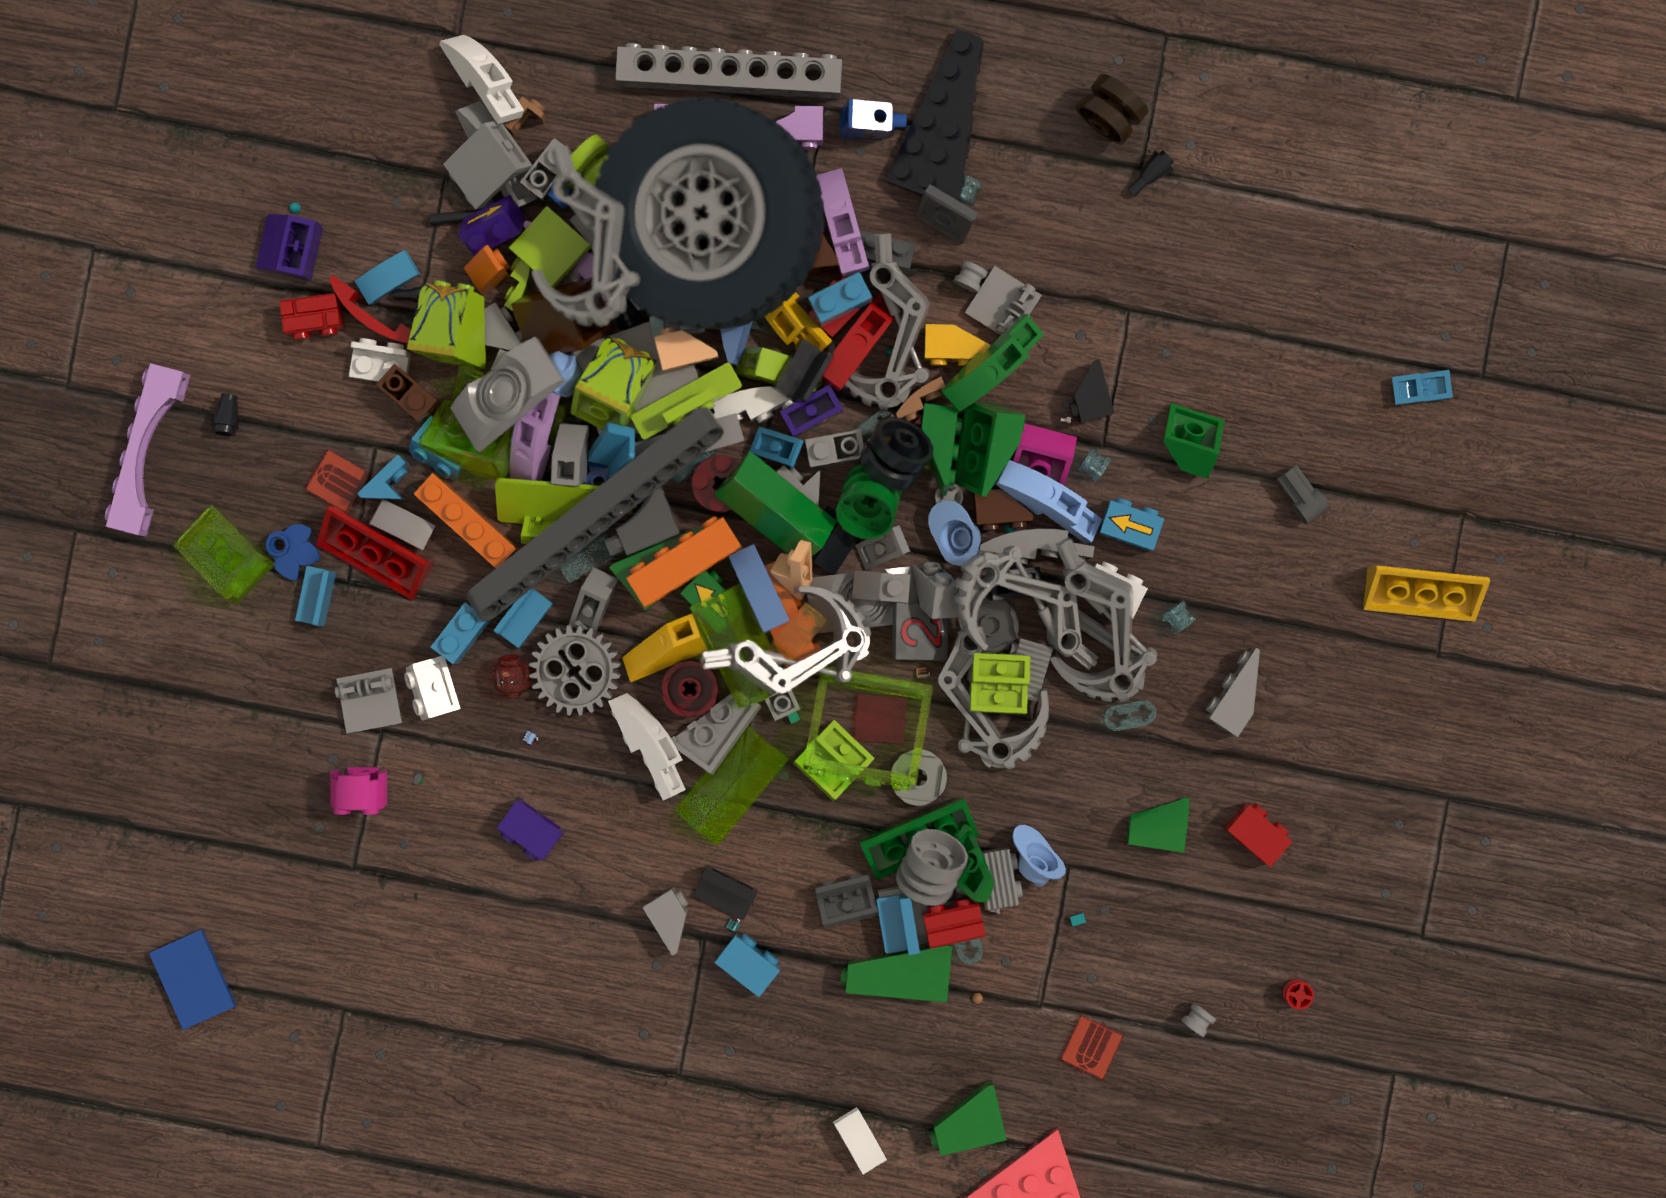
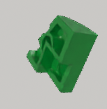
[1125,797,1190,853]
[956,824,994,903]

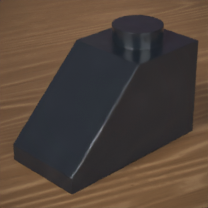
[1069,359,1114,425]

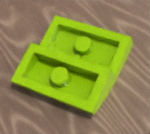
[509,206,592,288]
[969,653,1031,714]
[793,720,875,801]

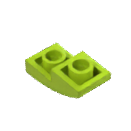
[504,257,533,312]

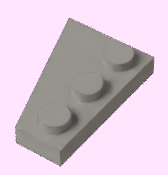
[671,689,762,775]

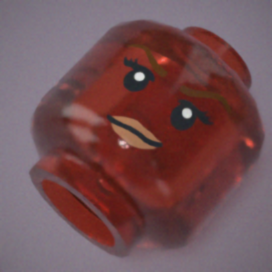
[493,654,531,698]

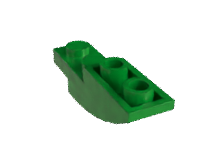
[940,313,1044,412]

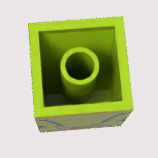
[407,280,486,369]
[570,335,657,430]

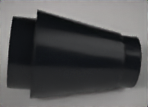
[210,393,239,437]

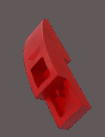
[821,292,903,392]

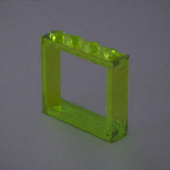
[804,666,933,792]

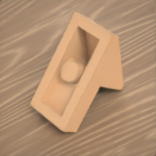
[771,540,812,600]

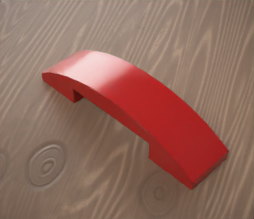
[329,275,411,346]

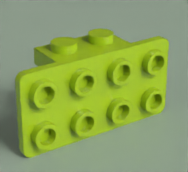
[495,478,608,544]

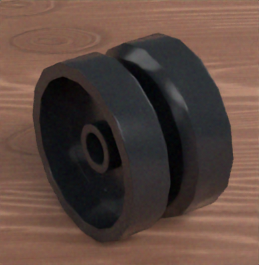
[860,417,933,490]

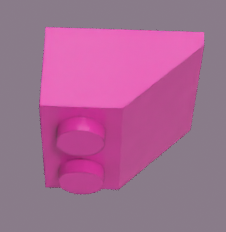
[1012,423,1077,485]

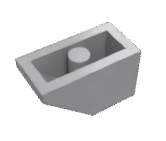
[569,567,619,636]
[642,887,689,956]

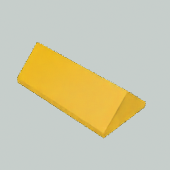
[1363,566,1490,622]

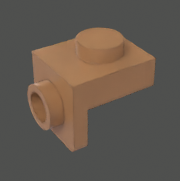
[503,96,547,135]

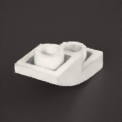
[833,1107,887,1174]

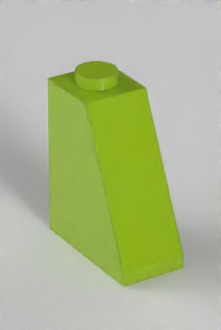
[735,347,822,393]

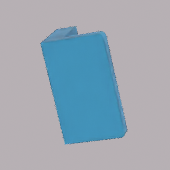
[588,423,635,478]
[295,566,336,626]
[494,588,554,648]
[876,893,920,955]

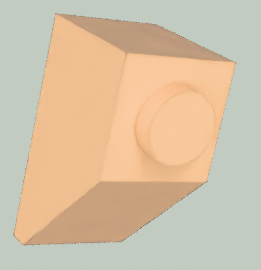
[654,327,719,372]

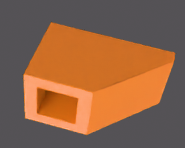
[464,245,511,295]

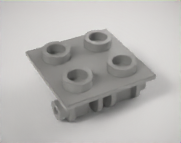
[965,266,1042,336]
[335,668,402,734]

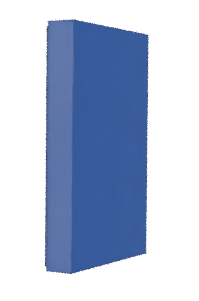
[149,929,237,1030]

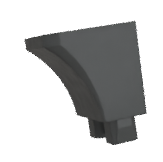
[604,486,681,558]

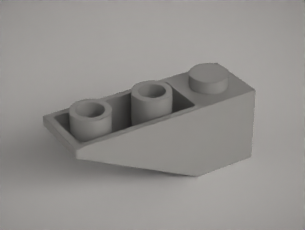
[1205,648,1260,737]

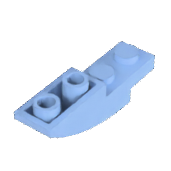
[995,460,1103,544]

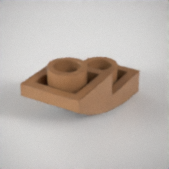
[895,377,945,422]

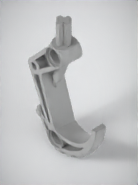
[532,146,640,326]
[828,233,930,411]
[1050,538,1158,702]
[955,546,1098,670]
[701,586,871,694]
[938,617,1049,770]

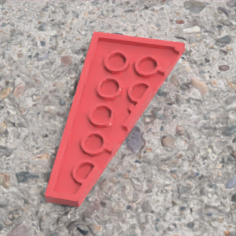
[963,1128,1080,1198]

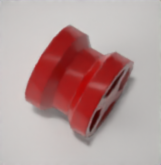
[1282,979,1314,1010]

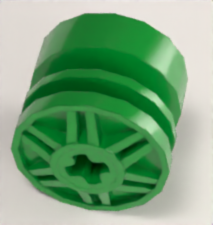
[836,464,902,539]

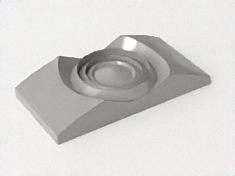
[450,337,565,452]
[807,566,919,634]

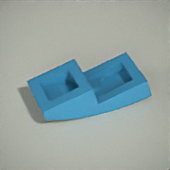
[355,250,420,305]
[1392,370,1453,405]

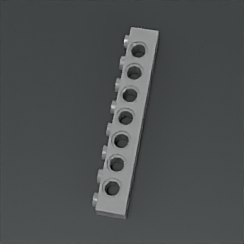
[616,43,842,99]

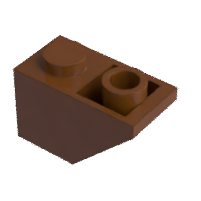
[376,363,442,424]
[973,489,1034,531]

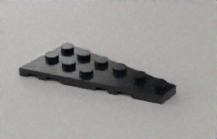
[885,29,984,203]

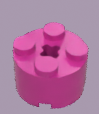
[330,767,388,815]

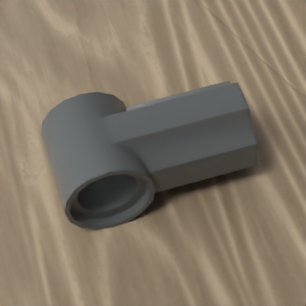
[1276,465,1330,525]

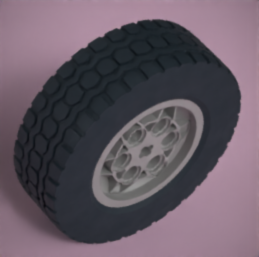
[592,97,824,329]

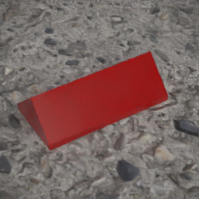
[316,506,435,601]

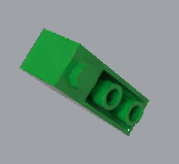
[921,403,962,496]

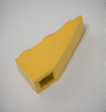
[924,324,991,367]
[622,614,709,682]

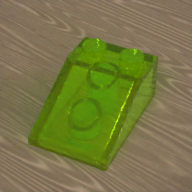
[419,399,515,480]
[173,504,275,605]

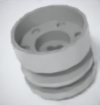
[896,829,968,906]

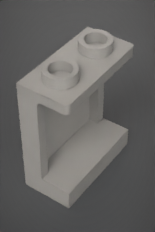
[443,121,533,210]

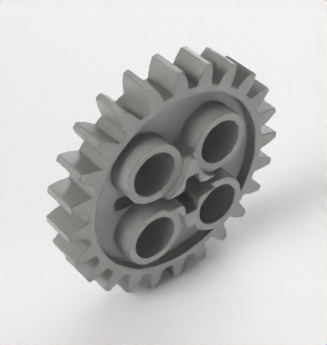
[529,624,621,716]

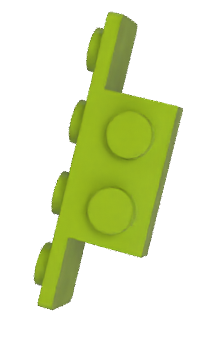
[631,363,742,440]

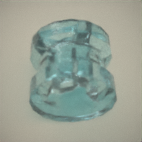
[960,174,983,206]
[1077,447,1112,482]
[1161,600,1197,635]

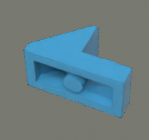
[750,426,803,468]
[357,455,410,500]

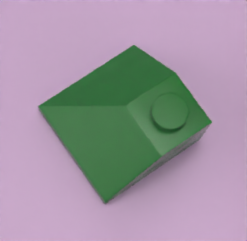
[1163,403,1224,479]

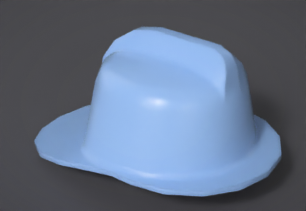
[549,351,582,397]
[928,500,981,566]
[1012,825,1066,888]

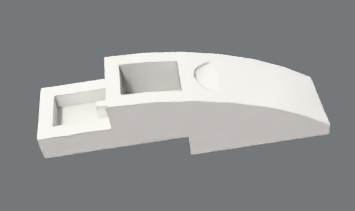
[439,35,524,124]
[713,386,796,423]
[608,693,686,800]

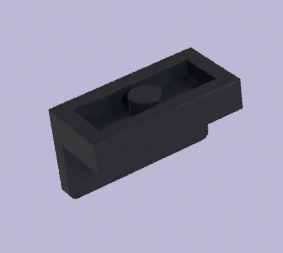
[772,339,834,403]
[812,506,859,575]
[694,866,758,920]

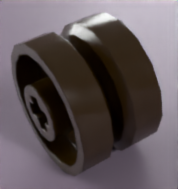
[1075,74,1149,145]

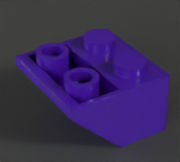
[255,214,323,281]

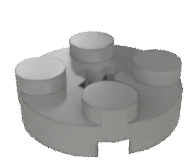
[890,749,947,806]

